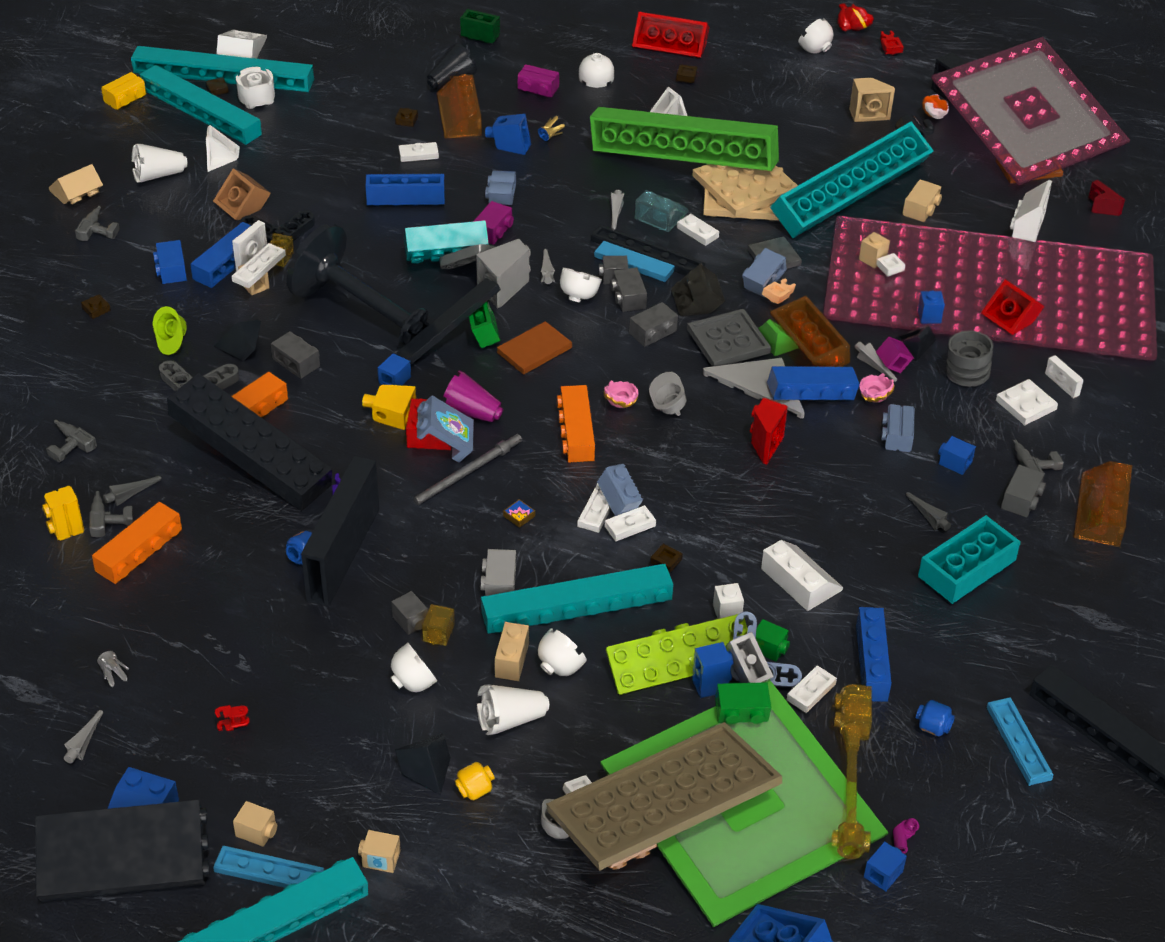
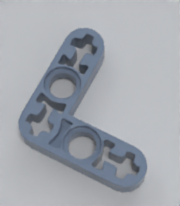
[730,611,802,688]

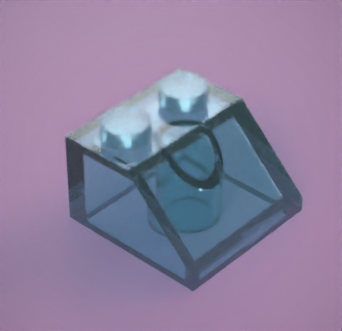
[635,190,688,232]

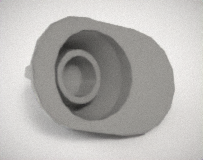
[649,372,686,416]

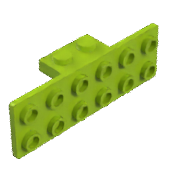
[606,614,748,695]

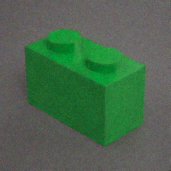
[469,301,500,348]
[715,682,772,724]

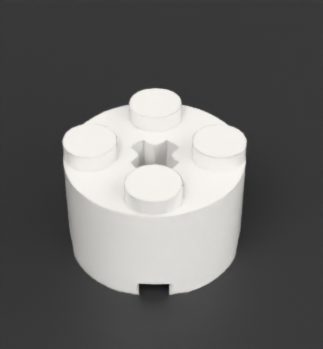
[236,67,275,109]

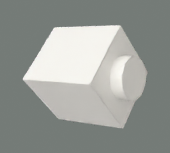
[713,583,744,619]

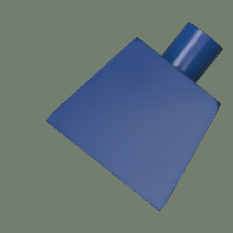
[485,114,531,155]

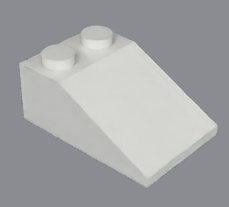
[217,30,267,59]

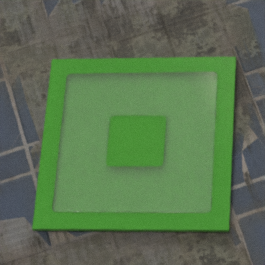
[600,680,888,927]

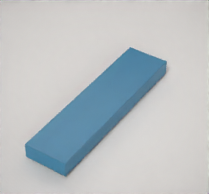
[594,241,675,282]
[987,697,1053,786]
[213,845,324,888]

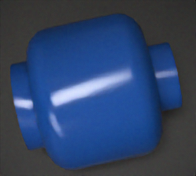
[286,531,312,565]
[915,700,955,737]

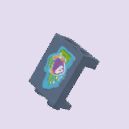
[416,396,473,462]

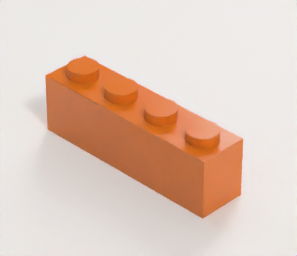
[232,372,288,417]
[557,385,595,462]
[92,502,182,584]

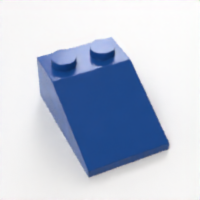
[107,767,179,809]
[729,904,833,942]

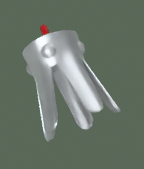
[97,651,129,687]

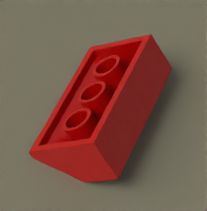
[632,12,710,58]

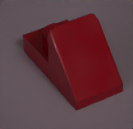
[1088,180,1125,216]

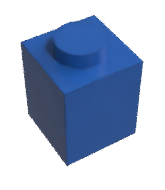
[918,291,945,324]
[378,354,411,386]
[938,436,976,475]
[864,841,907,892]

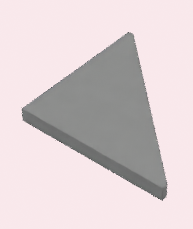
[703,358,804,418]

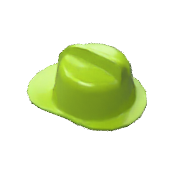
[153,306,187,355]

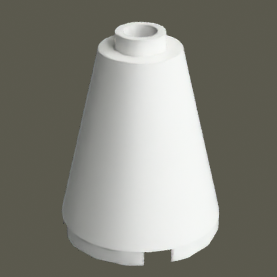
[132,144,187,182]
[477,684,549,735]

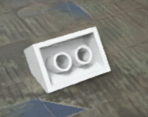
[1010,180,1052,242]
[761,540,843,611]

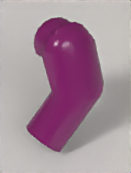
[893,818,919,854]

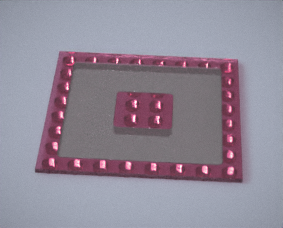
[931,37,1130,186]

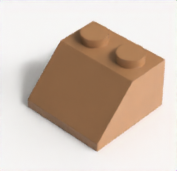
[213,168,271,221]

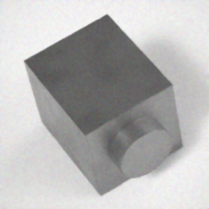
[599,256,628,284]
[391,591,428,635]

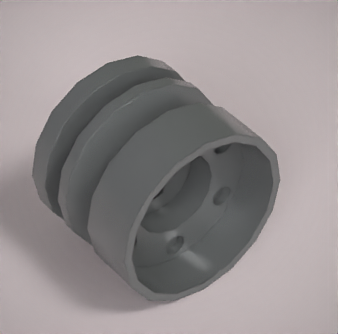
[946,330,993,387]

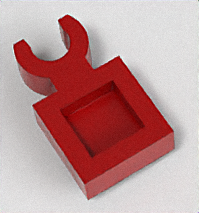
[880,31,904,55]

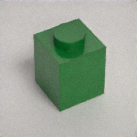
[756,619,790,662]

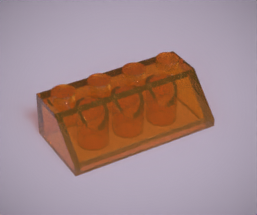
[437,74,482,138]
[770,296,850,367]
[1074,461,1132,547]

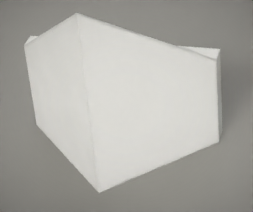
[650,87,687,116]
[206,125,240,172]

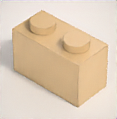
[903,180,942,222]
[495,622,529,681]

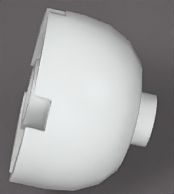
[798,18,834,53]
[579,53,614,88]
[560,267,602,302]
[538,628,587,676]
[391,643,437,692]

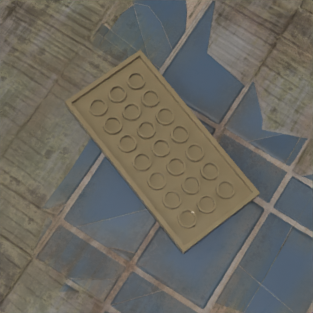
[546,722,783,871]

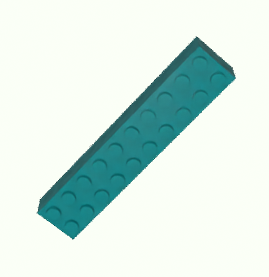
[770,121,934,238]

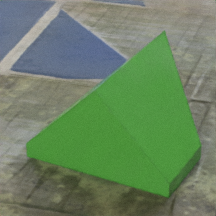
[758,319,803,356]

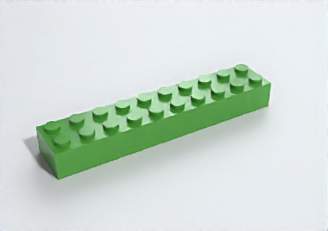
[590,107,779,171]

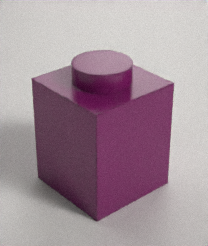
[876,337,914,373]

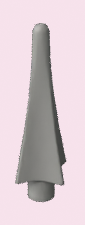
[611,190,624,230]
[541,249,555,284]
[855,342,897,382]
[64,710,103,763]

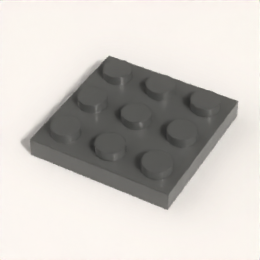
[687,309,771,367]

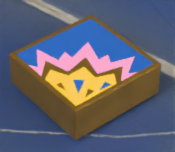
[503,499,535,528]

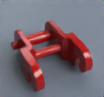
[215,705,250,731]

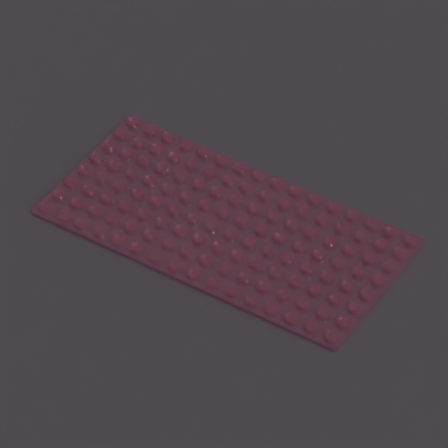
[823,216,1157,361]

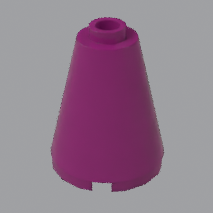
[443,370,503,422]

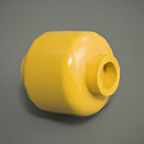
[454,762,495,800]

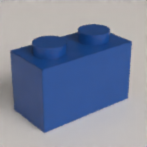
[153,240,187,284]
[692,642,734,698]

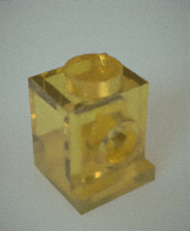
[270,233,294,267]

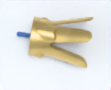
[538,116,565,141]

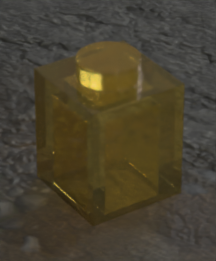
[422,604,455,646]

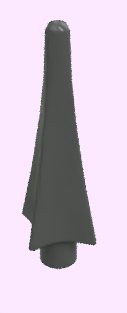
[103,476,161,506]
[906,492,951,531]

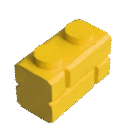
[101,72,146,110]
[42,486,84,541]

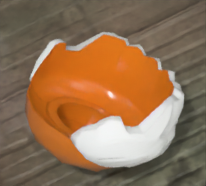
[922,94,949,119]

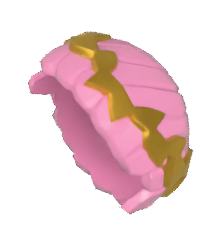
[859,373,895,402]
[604,380,638,408]

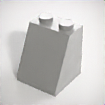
[476,239,531,308]

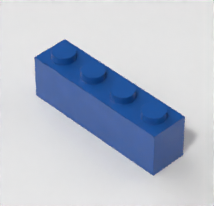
[366,174,445,206]
[191,222,251,288]
[767,366,860,400]
[856,607,892,702]

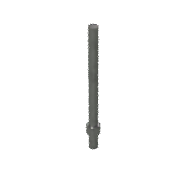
[413,434,522,505]

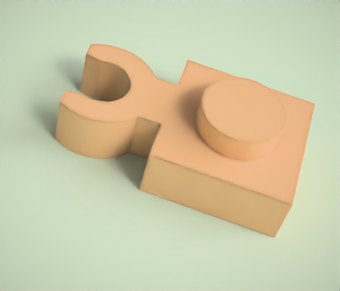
[762,278,796,304]

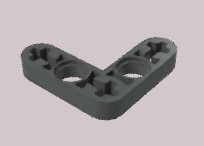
[439,244,495,269]
[159,361,239,391]

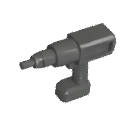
[75,206,119,241]
[46,420,97,463]
[1013,439,1063,472]
[90,491,133,537]

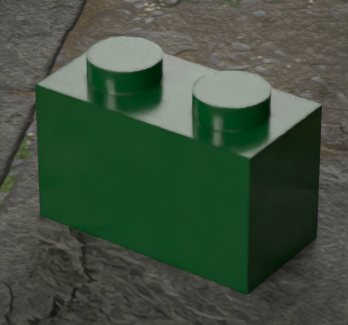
[460,9,500,43]

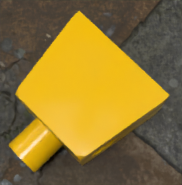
[362,385,416,430]

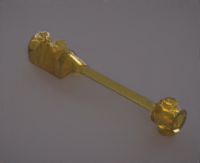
[831,684,872,859]

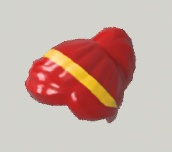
[837,3,874,32]

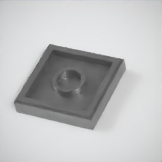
[748,237,802,269]

